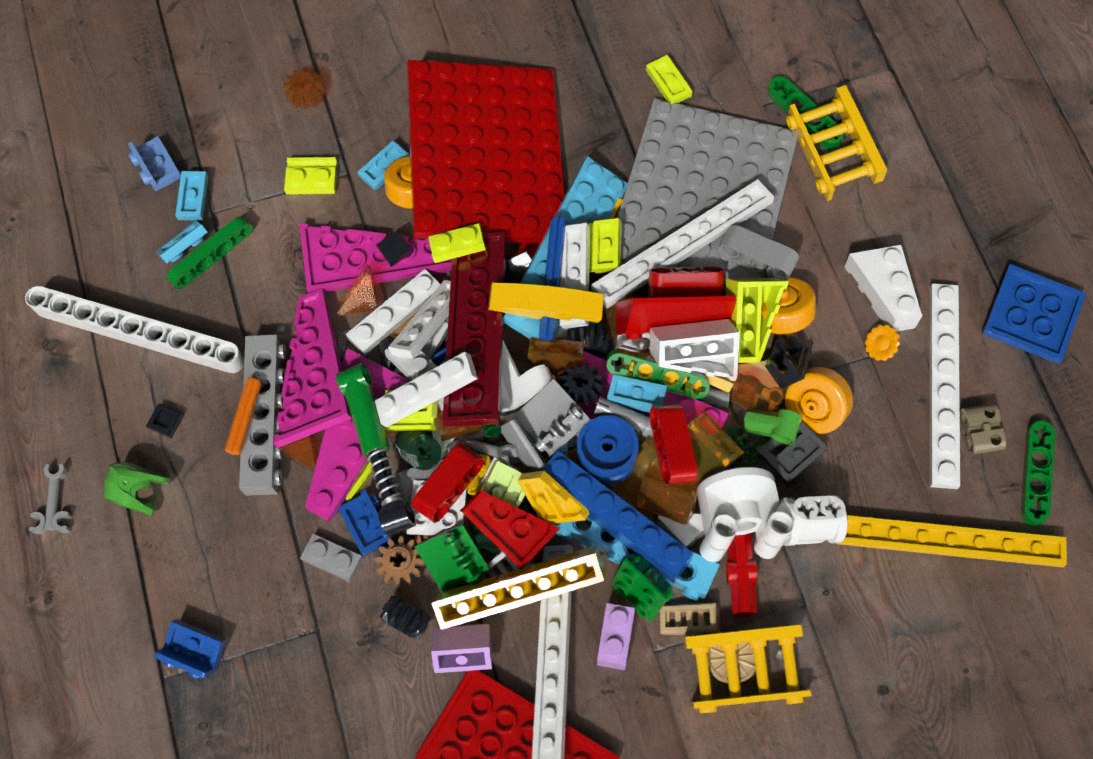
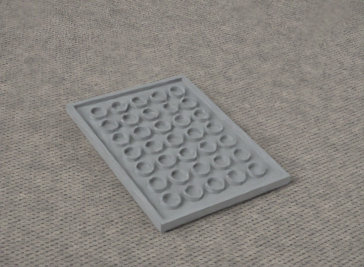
[617,99,798,296]

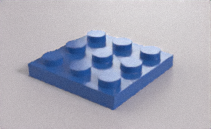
[982,264,1086,364]

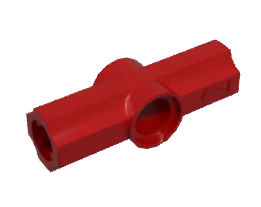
[726,533,757,616]

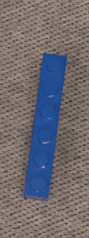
[541,451,693,583]

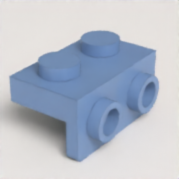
[127,137,181,191]

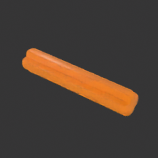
[225,377,261,455]

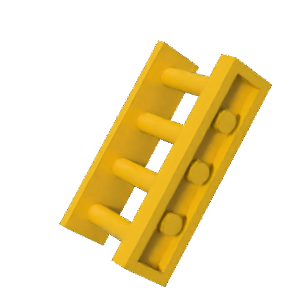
[786,85,887,201]
[683,625,811,713]

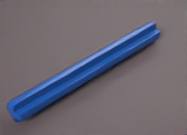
[539,216,566,341]

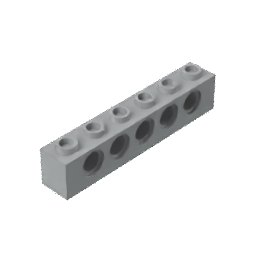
[239,335,286,496]

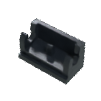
[765,333,812,389]

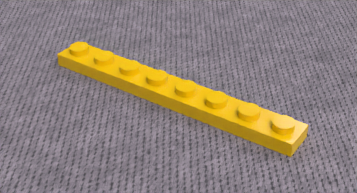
[836,515,1067,567]

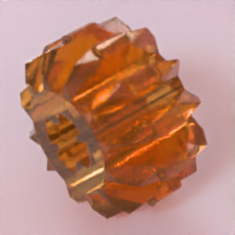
[283,67,326,111]

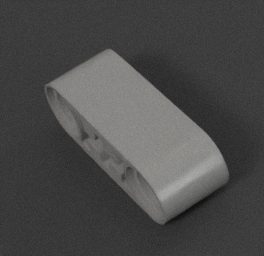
[718,225,799,281]

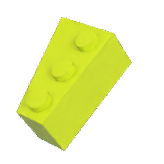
[726,278,789,363]

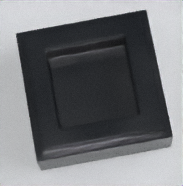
[376,231,413,267]
[146,403,184,439]

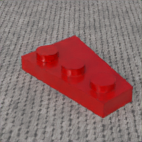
[460,490,560,570]

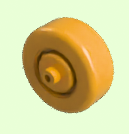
[384,156,412,209]
[761,277,817,334]
[785,367,853,434]

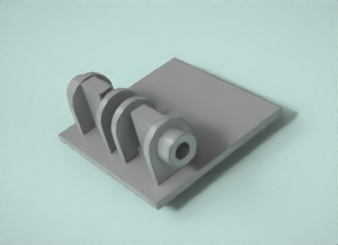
[514,379,591,457]

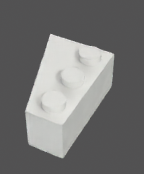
[845,245,922,332]
[650,319,740,381]

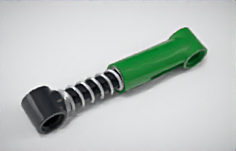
[336,363,416,537]

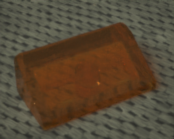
[637,474,697,525]

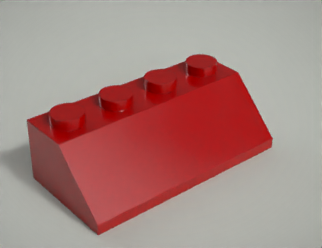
[615,296,736,340]

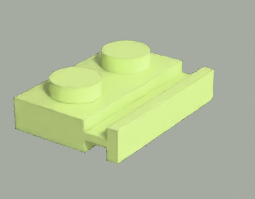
[480,460,525,508]

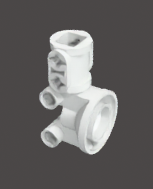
[697,467,847,562]

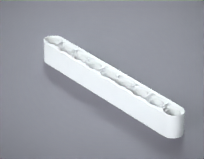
[25,286,244,373]

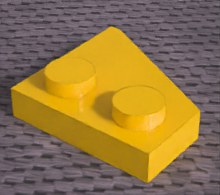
[517,471,590,524]

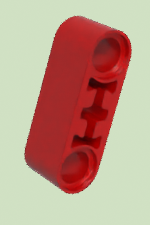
[648,266,725,298]
[650,404,697,484]
[411,443,484,523]

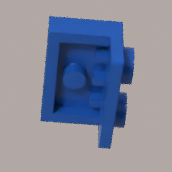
[339,488,393,557]
[154,619,226,678]

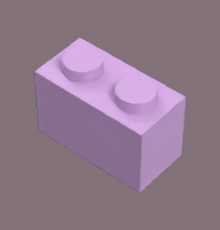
[597,603,635,670]
[431,624,492,673]

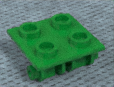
[414,524,491,592]
[611,553,675,623]

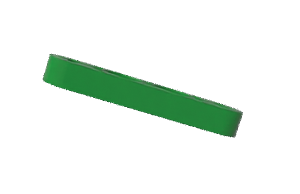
[768,76,844,150]
[167,216,253,289]
[607,348,710,399]
[1021,421,1055,526]

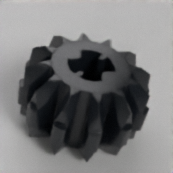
[566,322,610,358]
[558,362,604,409]
[380,596,431,639]

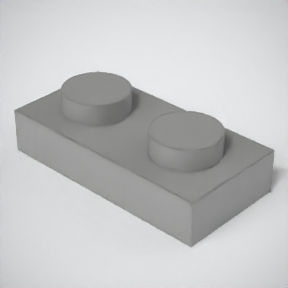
[300,534,363,583]

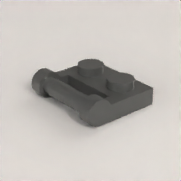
[753,421,828,485]

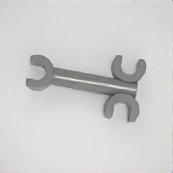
[447,426,519,466]
[29,464,72,534]

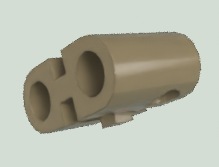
[960,403,1006,455]

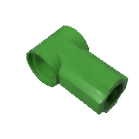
[744,408,802,445]

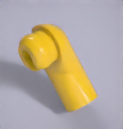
[467,454,492,495]

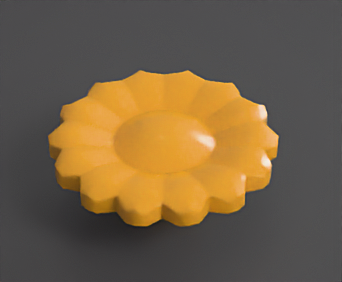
[865,325,900,361]

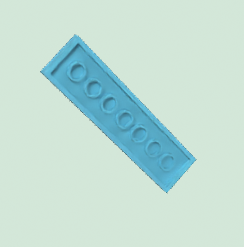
[503,156,628,348]

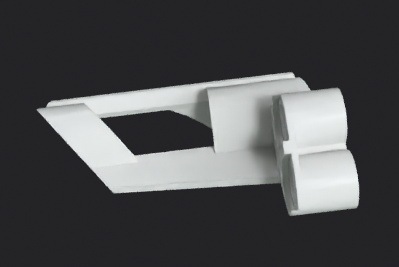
[500,341,553,418]

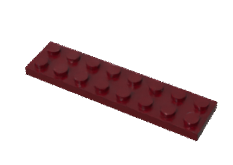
[442,232,507,427]

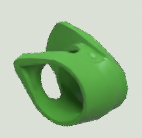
[103,462,171,516]

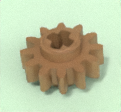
[375,536,425,588]

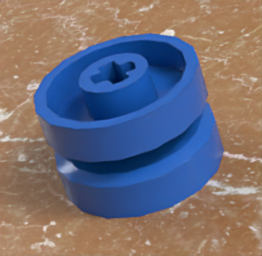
[577,415,638,485]

